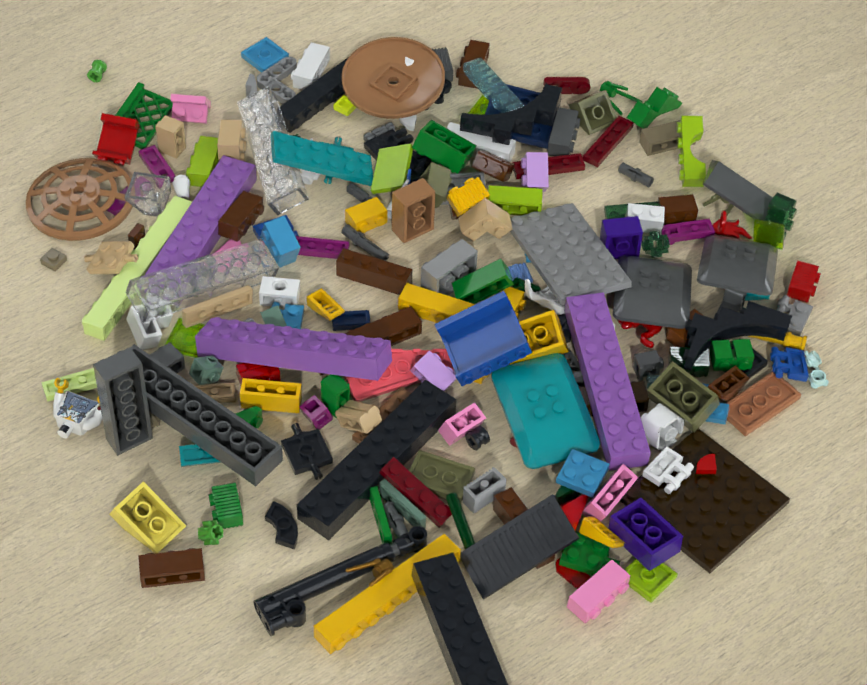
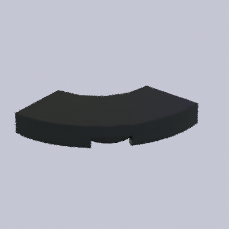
[265,501,298,550]

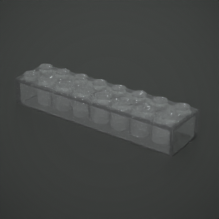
[237,86,309,216]
[125,238,279,323]

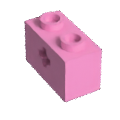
[438,402,486,446]

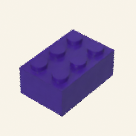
[608,498,683,571]

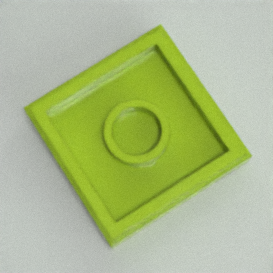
[624,559,678,603]

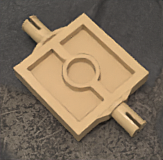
[84,241,138,274]

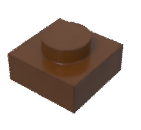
[128,223,146,249]

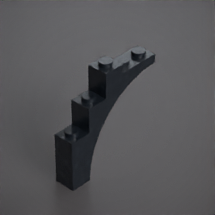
[460,84,562,145]
[682,301,792,371]

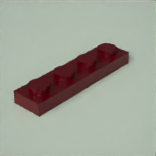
[583,116,634,168]
[513,153,585,179]
[379,457,452,528]

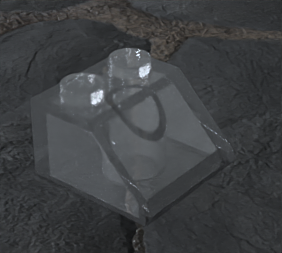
[124,172,171,217]

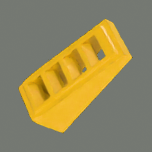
[307,288,345,321]
[579,516,625,548]

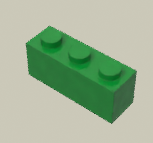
[452,258,514,304]

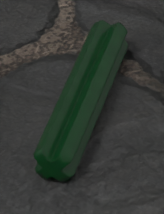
[446,492,475,550]

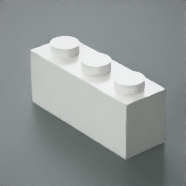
[291,42,330,90]

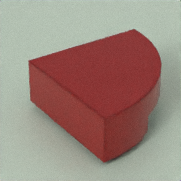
[696,454,717,474]

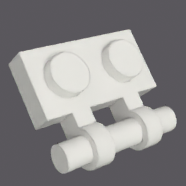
[642,446,694,494]

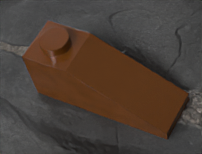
[708,366,750,400]

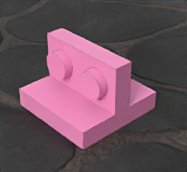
[170,94,211,124]

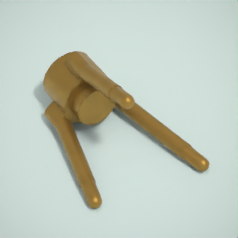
[345,558,394,587]

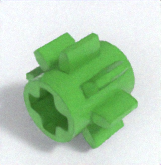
[198,520,223,546]

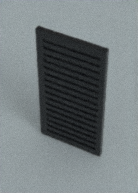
[460,494,580,600]

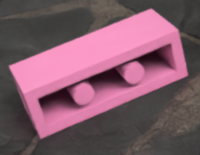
[582,464,638,522]
[567,560,631,624]

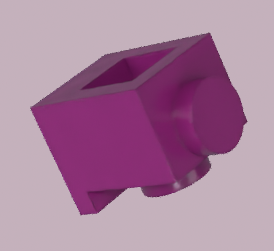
[299,395,333,430]

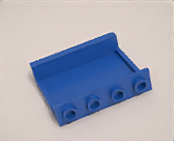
[434,291,532,386]

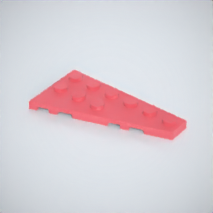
[344,349,454,402]

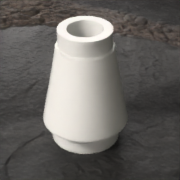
[172,175,190,200]

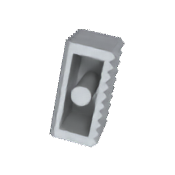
[463,467,507,513]

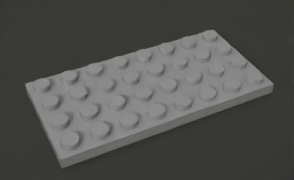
[510,203,632,305]

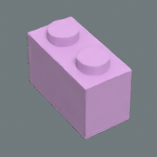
[521,152,549,192]
[410,350,457,392]

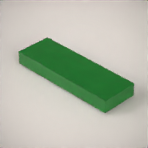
[370,486,392,544]

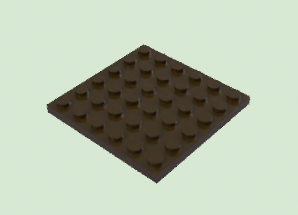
[620,428,790,574]

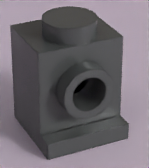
[632,350,664,381]

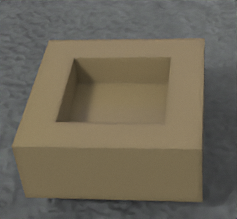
[40,248,67,271]

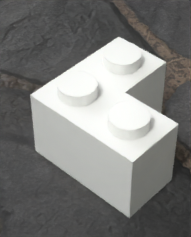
[126,299,173,350]

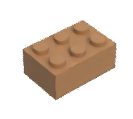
[392,178,435,243]

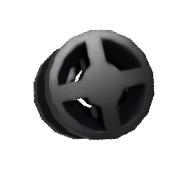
[465,426,490,451]

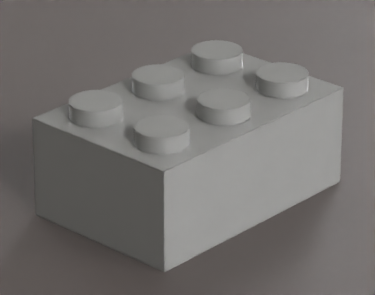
[421,239,478,296]

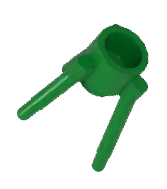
[600,81,642,115]

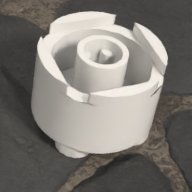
[641,403,684,451]

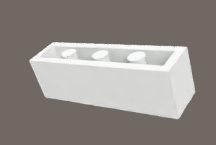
[447,122,516,162]

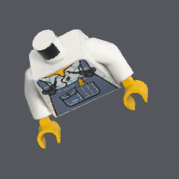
[53,378,102,439]

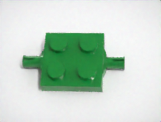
[559,531,620,576]

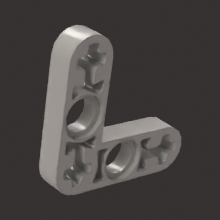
[257,57,297,105]

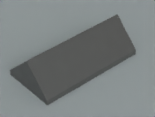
[703,160,777,224]

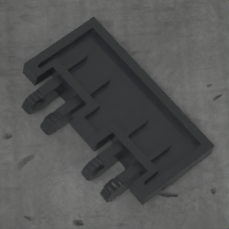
[364,128,433,184]

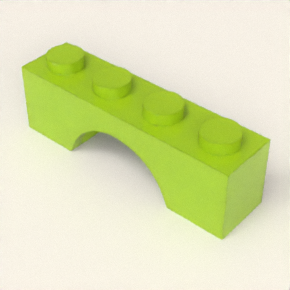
[676,116,706,187]

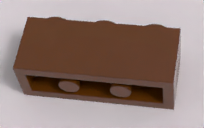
[456,40,490,89]
[218,191,264,242]
[138,548,205,588]

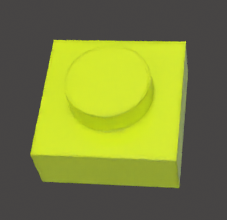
[333,95,356,116]

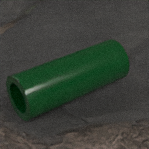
[512,277,541,292]

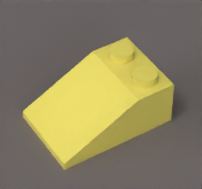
[109,481,186,553]

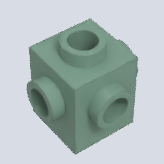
[189,355,224,385]

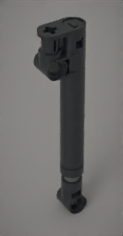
[253,526,427,636]

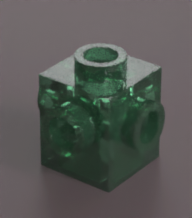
[642,231,670,258]

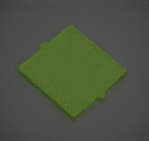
[753,219,785,250]

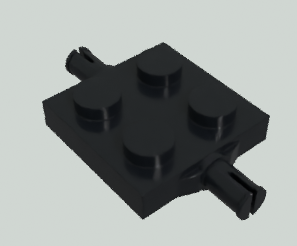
[281,423,333,480]

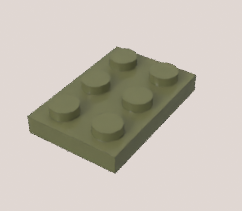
[409,450,475,503]

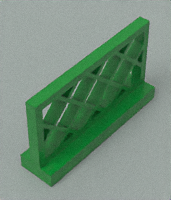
[115,82,173,149]

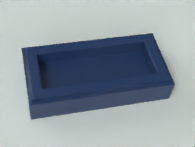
[331,310,371,331]

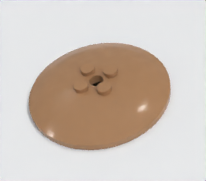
[342,37,445,119]

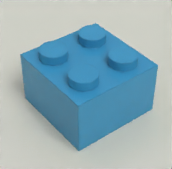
[259,216,301,269]

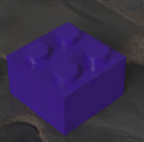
[600,216,643,260]

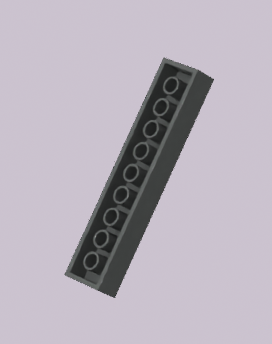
[131,344,283,486]

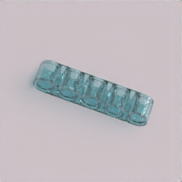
[463,57,524,113]

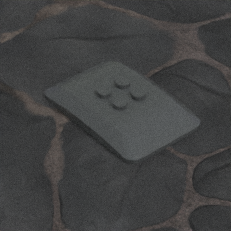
[697,235,778,296]
[613,255,692,329]

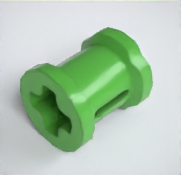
[87,60,107,82]

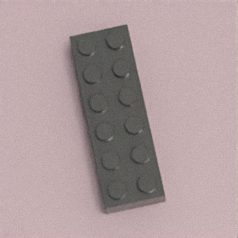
[93,347,153,456]

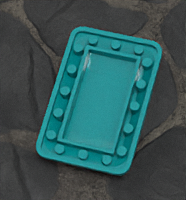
[491,353,600,469]

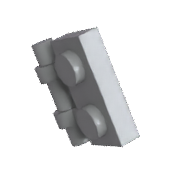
[776,295,813,336]

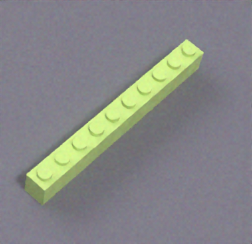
[82,196,192,341]

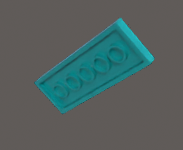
[270,131,373,186]

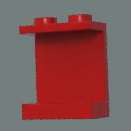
[92,113,140,166]

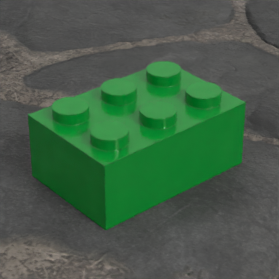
[412,120,477,174]

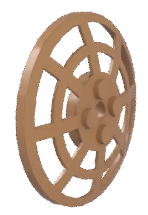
[26,158,135,241]

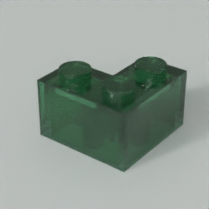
[756,192,797,247]

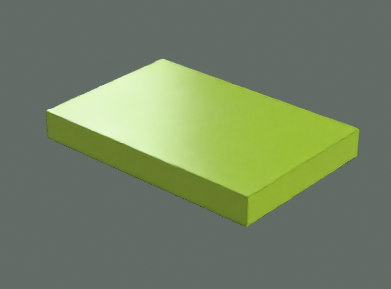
[370,144,413,194]

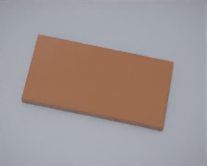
[726,371,801,437]

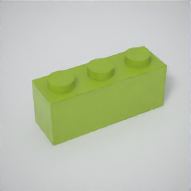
[186,136,219,187]
[488,185,543,216]

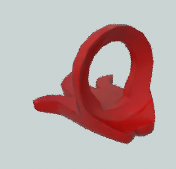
[712,210,752,239]

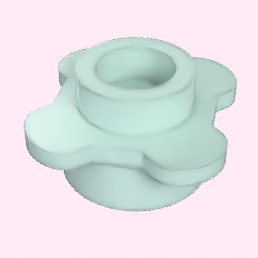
[804,350,822,370]
[807,370,829,389]

